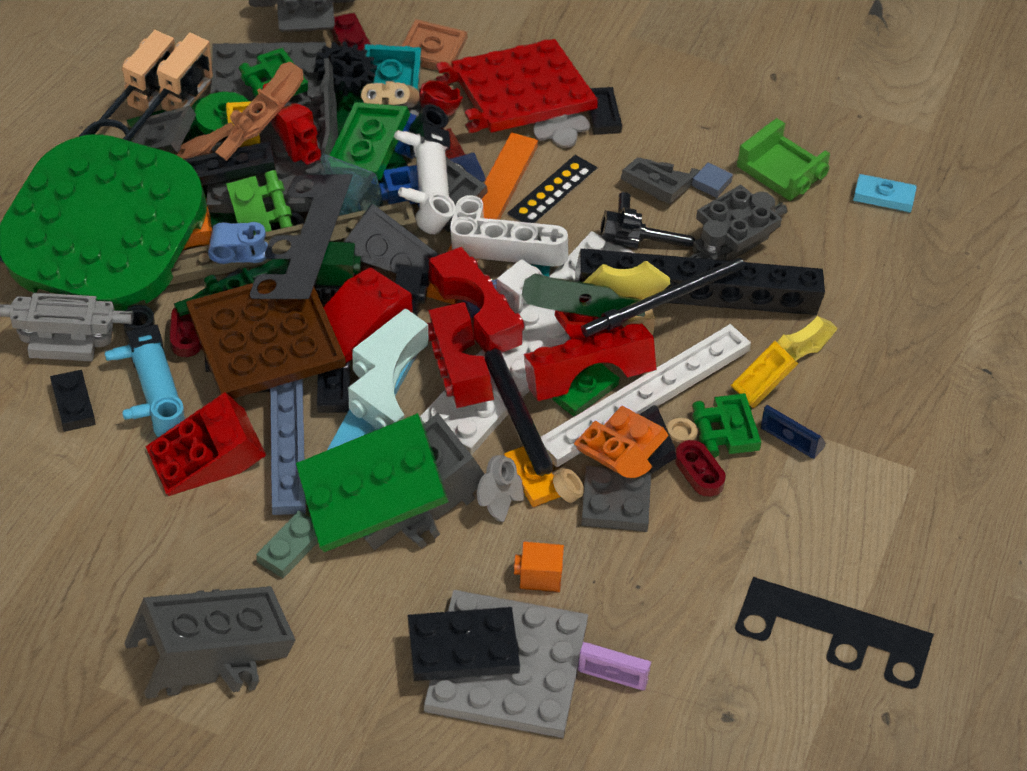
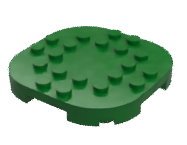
[0,134,207,311]

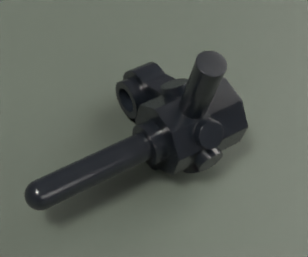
[599,192,696,249]

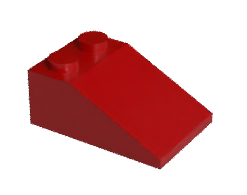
[323,267,413,363]

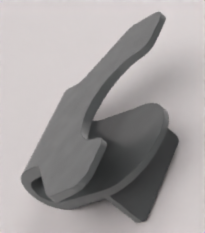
[248,0,356,32]

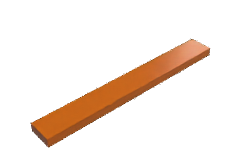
[427,132,538,304]

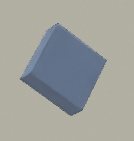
[692,162,733,198]

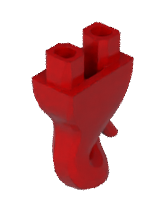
[258,83,321,165]

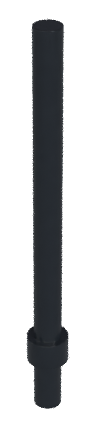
[581,257,745,337]

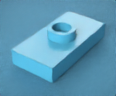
[853,174,917,212]

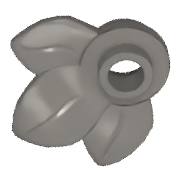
[534,114,590,148]
[477,455,524,522]

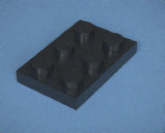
[408,607,520,681]

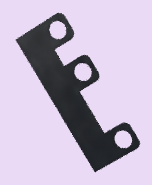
[250,174,353,299]
[735,577,934,689]

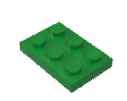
[324,102,410,180]

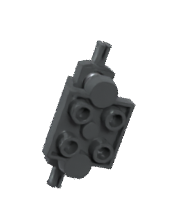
[690,185,787,261]

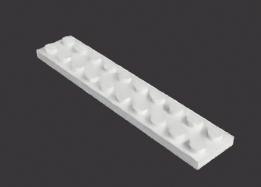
[420,231,634,455]

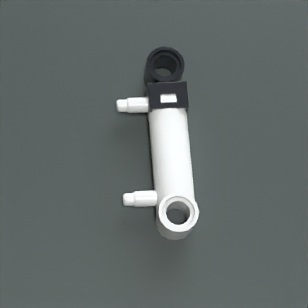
[394,104,456,234]

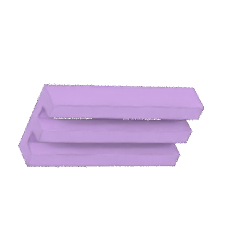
[578,642,651,691]

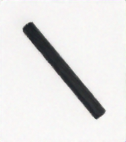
[484,348,553,476]

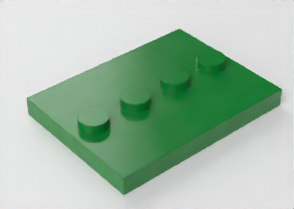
[296,413,449,553]

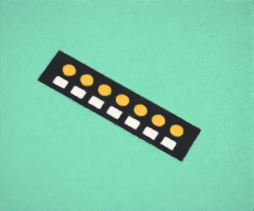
[507,154,598,223]

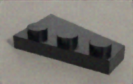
[343,203,439,281]

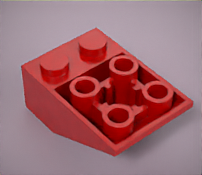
[145,392,266,496]

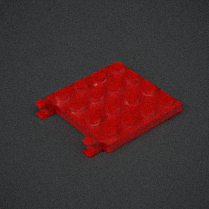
[435,39,598,133]

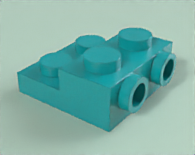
[360,44,421,93]

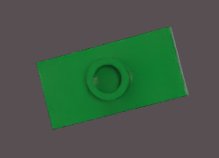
[552,363,620,417]

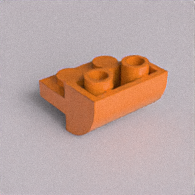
[574,406,669,478]

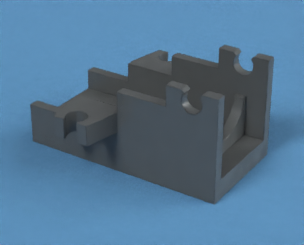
[364,413,484,551]
[124,586,296,698]

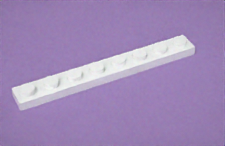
[541,324,751,467]

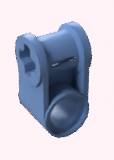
[208,222,268,264]

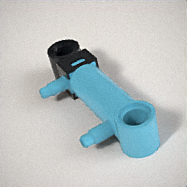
[105,305,185,437]

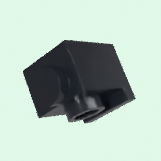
[395,265,429,316]

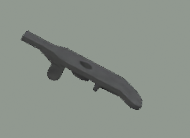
[307,58,338,162]

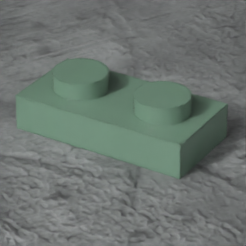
[256,511,318,579]

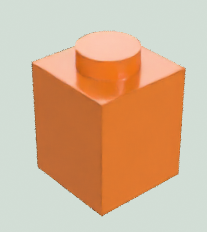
[514,541,564,592]

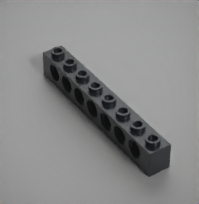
[575,248,825,315]

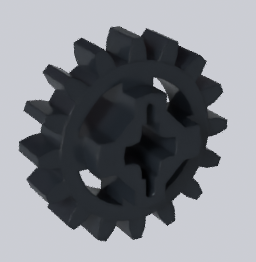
[313,41,377,96]

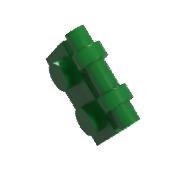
[239,48,308,98]
[692,393,762,458]

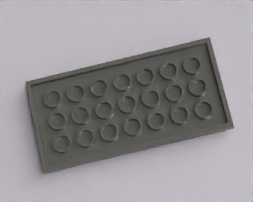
[207,42,328,213]

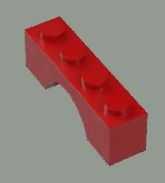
[429,246,525,353]
[427,302,494,409]
[524,323,657,401]

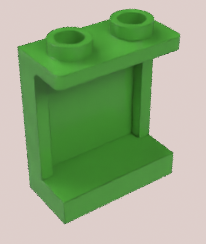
[737,118,830,202]

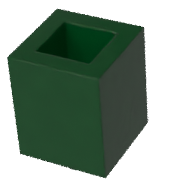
[316,242,361,286]

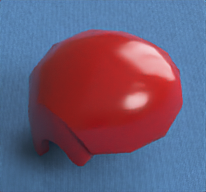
[419,80,463,117]

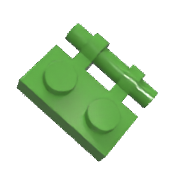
[226,170,292,235]

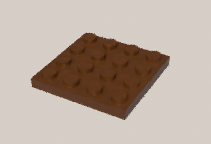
[186,279,346,399]

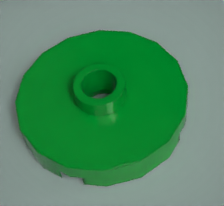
[195,91,249,135]

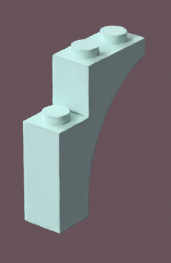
[348,308,428,430]

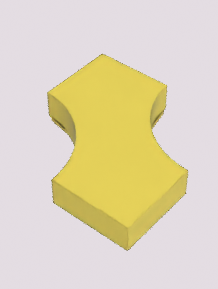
[583,261,670,299]
[777,316,837,361]

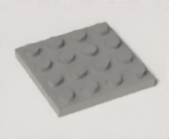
[424,590,588,738]

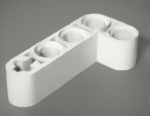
[450,195,568,266]

